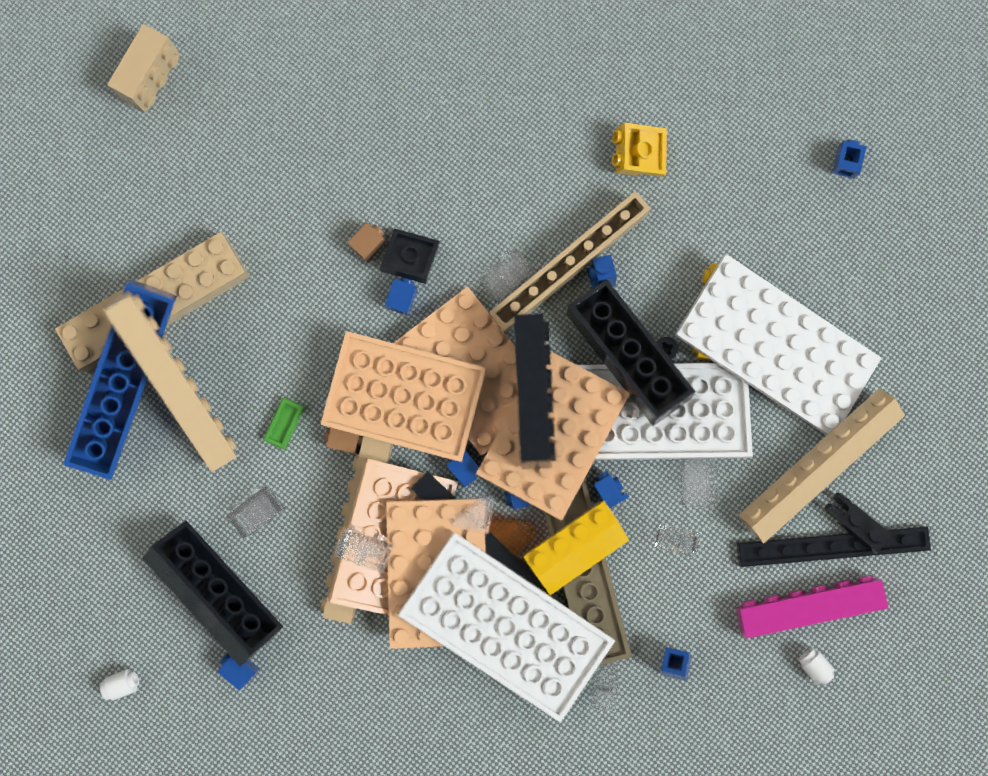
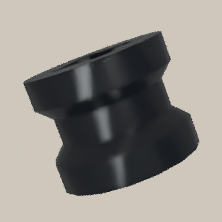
[657,337,679,360]

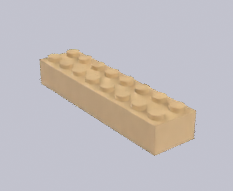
[55,232,250,372]

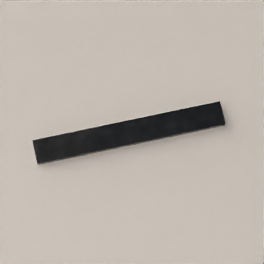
[411,471,565,605]
[737,526,931,567]

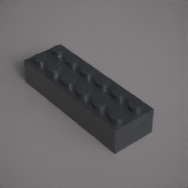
[567,279,696,426]
[514,313,556,469]
[142,520,284,667]

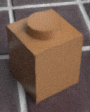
[347,222,386,262]
[324,428,359,454]

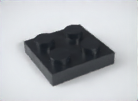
[380,228,440,284]

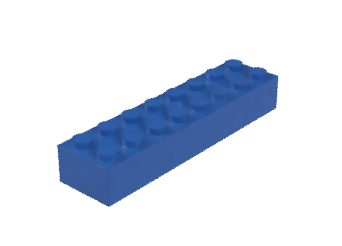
[63,279,177,480]

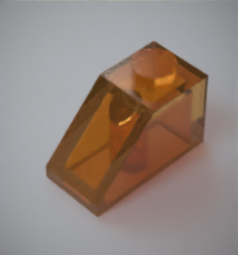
[485,519,536,557]

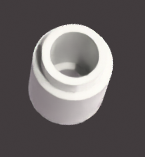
[798,648,835,685]
[100,669,139,700]

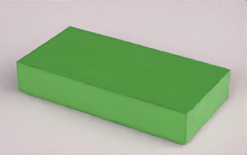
[263,397,306,450]

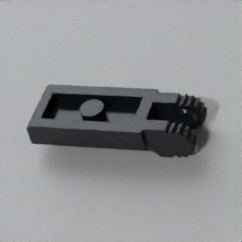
[825,493,892,554]

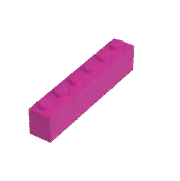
[735,575,889,639]

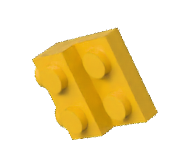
[612,123,667,177]

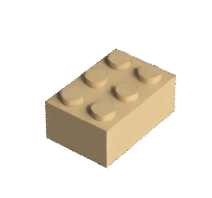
[107,24,180,113]

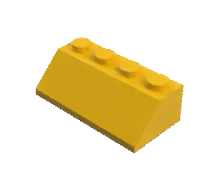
[523,500,629,595]

